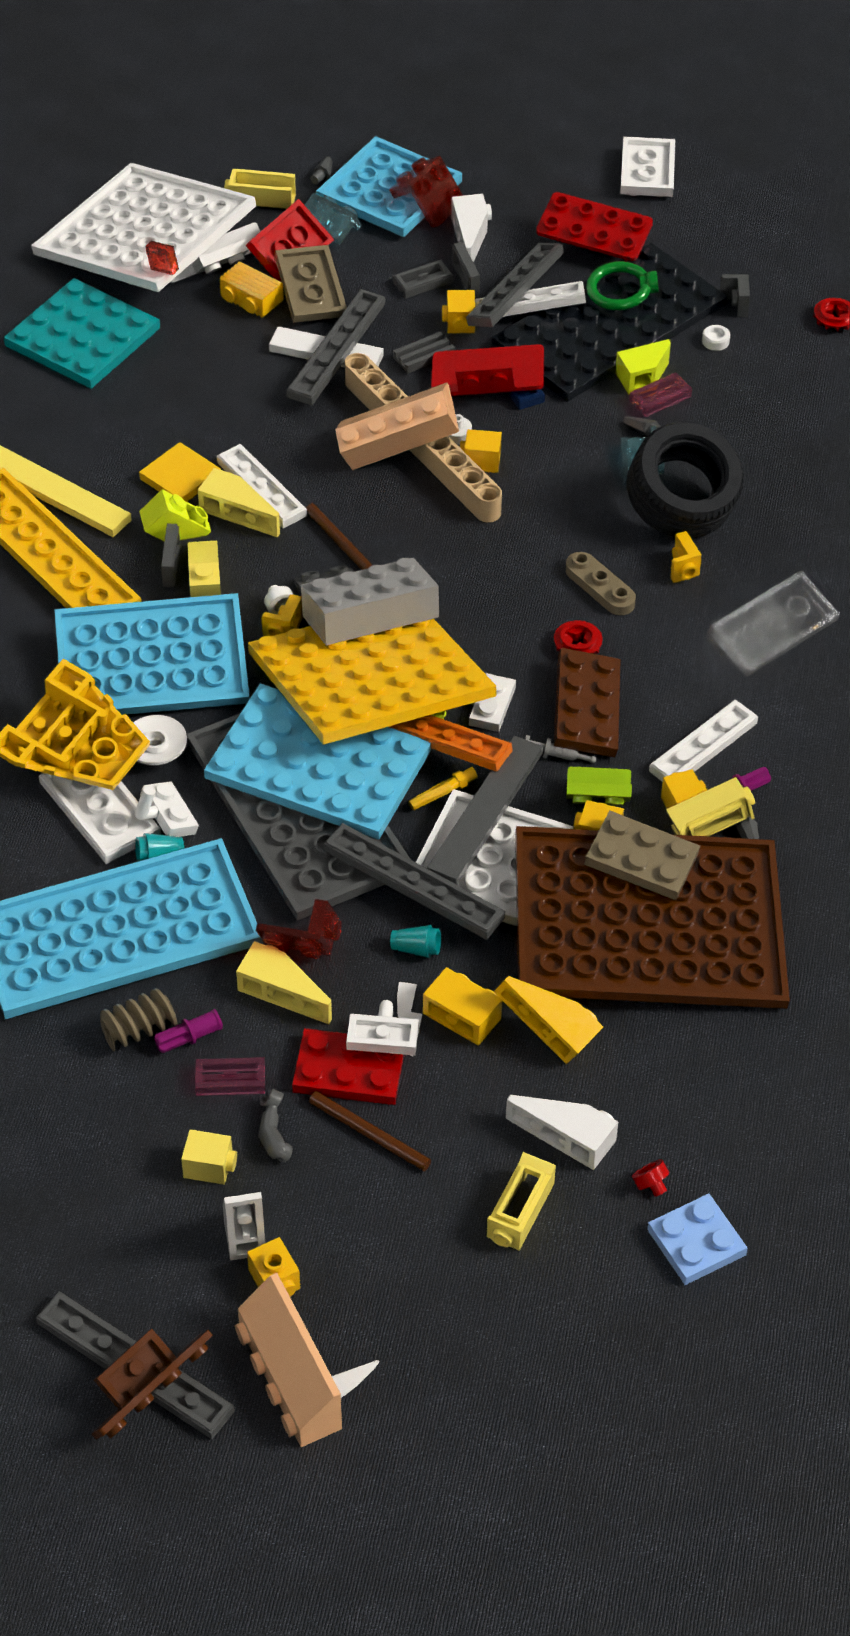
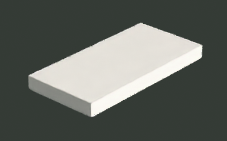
[39,773,161,864]

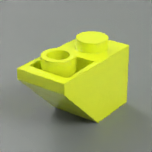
[615,339,671,395]
[139,489,211,542]

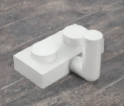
[469,673,516,732]
[135,781,199,837]
[346,1000,419,1055]

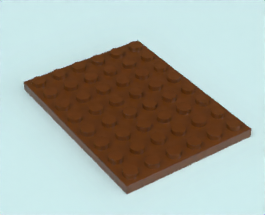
[515,826,790,1009]

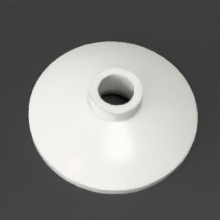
[133,715,187,765]

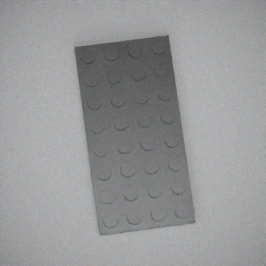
[186,714,411,921]

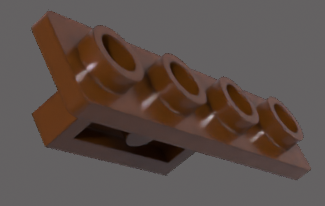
[91,1329,213,1440]

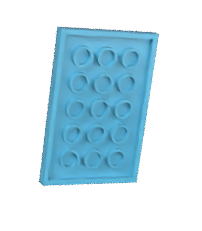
[54,593,250,715]
[204,683,431,840]

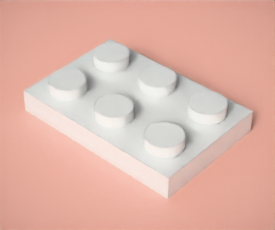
[620,137,675,197]

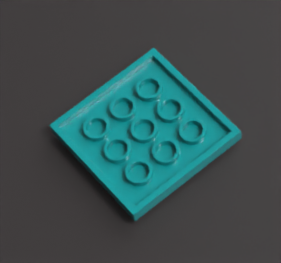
[4,278,160,389]

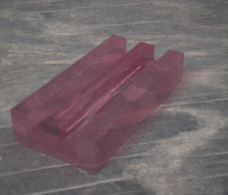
[629,372,692,417]
[195,1057,265,1096]

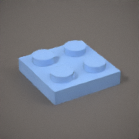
[647,1193,748,1285]

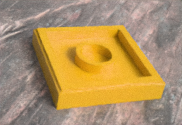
[139,442,221,502]

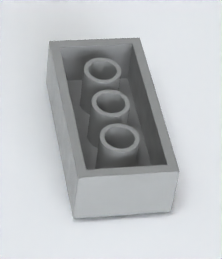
[301,557,439,645]

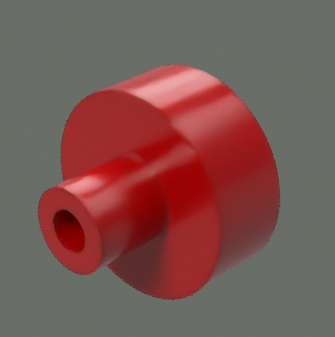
[632,1159,670,1197]

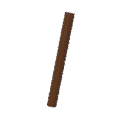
[306,503,373,570]
[309,1091,431,1171]

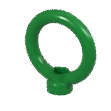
[586,261,658,310]

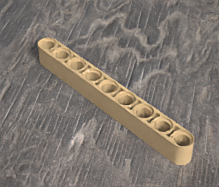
[345,353,502,522]

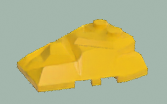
[0,659,150,790]

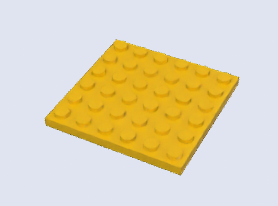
[248,619,496,745]

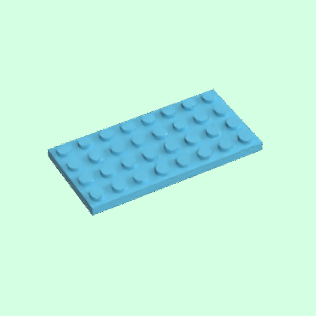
[0,838,263,1019]

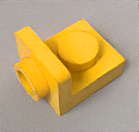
[670,531,702,583]
[261,594,303,636]

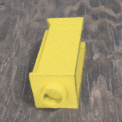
[224,168,296,209]
[666,777,756,836]
[487,1152,556,1250]

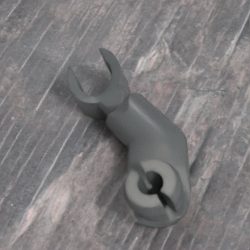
[258,1088,293,1162]

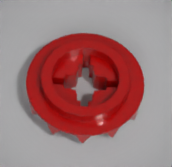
[814,298,850,332]
[554,620,603,654]

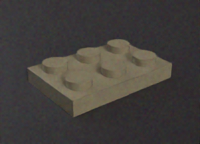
[275,245,347,323]
[584,810,700,900]

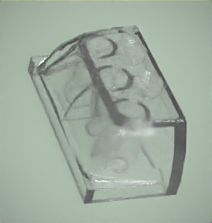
[706,570,840,677]

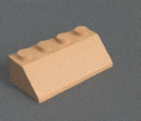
[335,383,459,470]
[235,1273,342,1447]

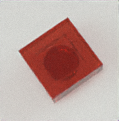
[145,241,179,275]

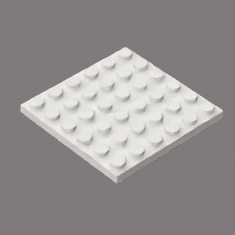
[31,163,257,292]

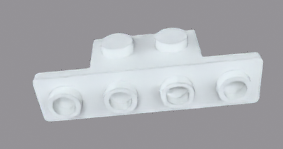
[170,222,260,283]

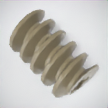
[100,988,178,1052]

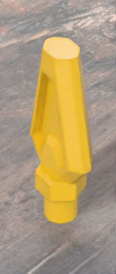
[408,767,478,810]

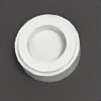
[702,325,730,351]

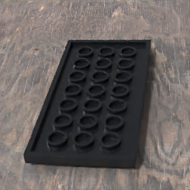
[492,243,727,402]

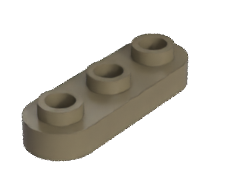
[566,552,636,615]

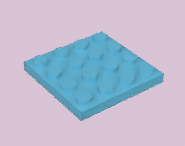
[316,136,462,237]

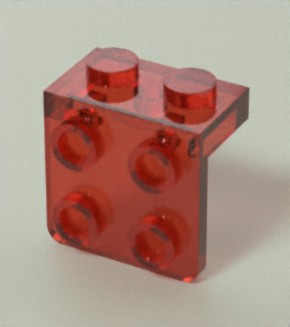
[389,156,463,227]
[255,899,342,959]

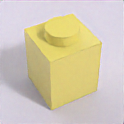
[181,1130,237,1185]

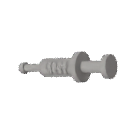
[525,735,596,764]

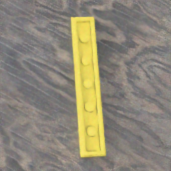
[0,445,132,537]

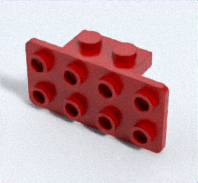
[536,192,653,261]
[431,344,544,396]

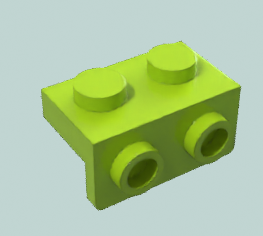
[566,766,632,806]

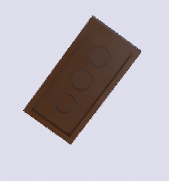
[554,648,621,758]

